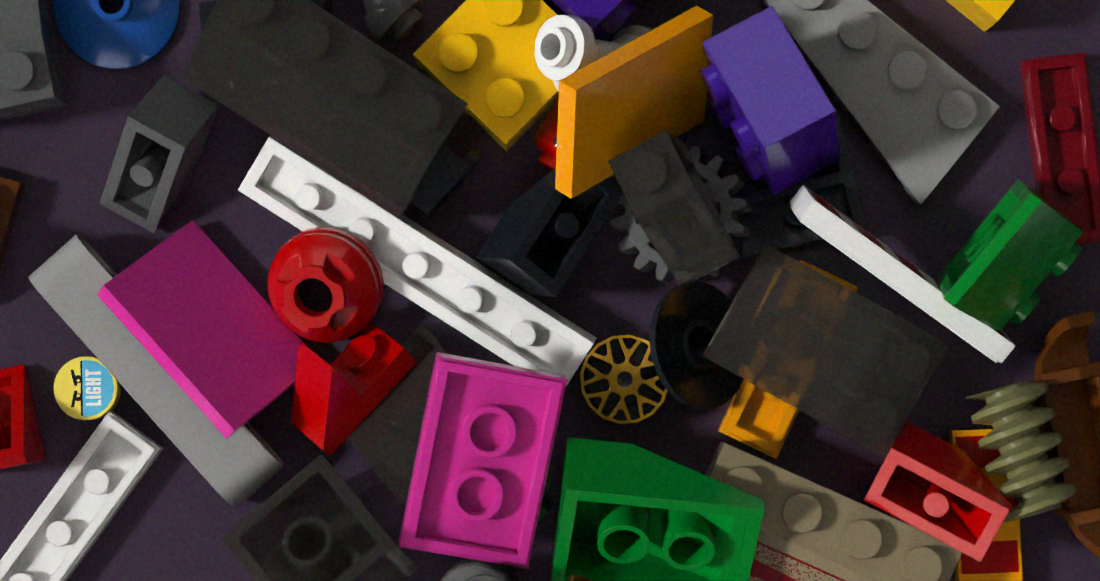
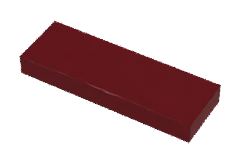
[1019,52,1100,245]

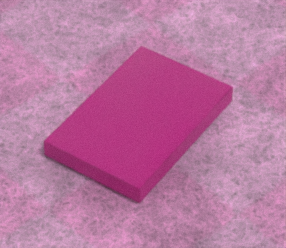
[97,220,304,439]
[399,352,567,569]

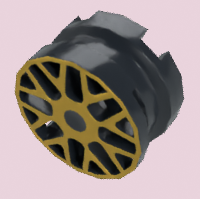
[579,335,667,424]

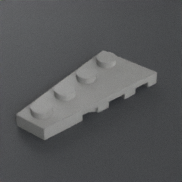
[761,0,1000,207]

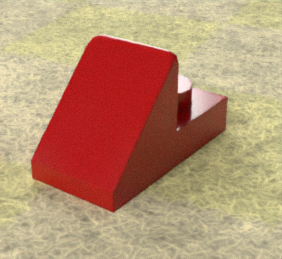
[290,322,417,456]

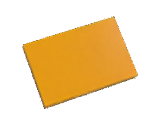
[555,6,713,199]

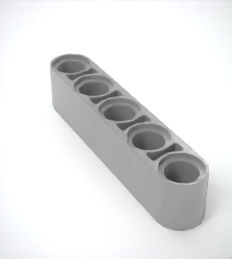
[28,234,284,509]

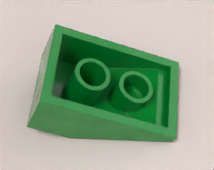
[937,179,1083,332]
[551,437,765,581]

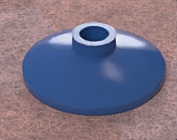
[54,0,180,69]

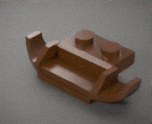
[1033,310,1100,558]

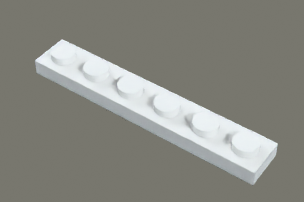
[238,133,597,386]

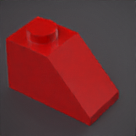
[864,421,1011,562]

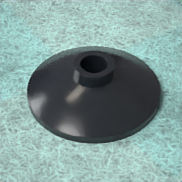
[650,281,748,409]

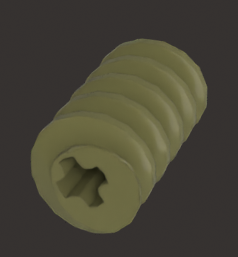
[965,381,1077,522]

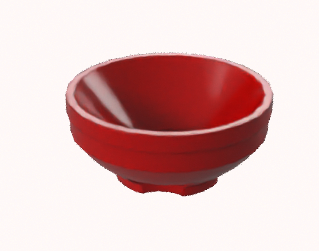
[268,227,384,343]

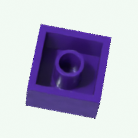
[700,6,841,196]

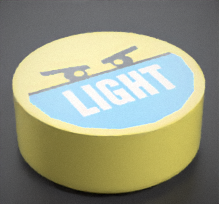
[54,356,121,420]

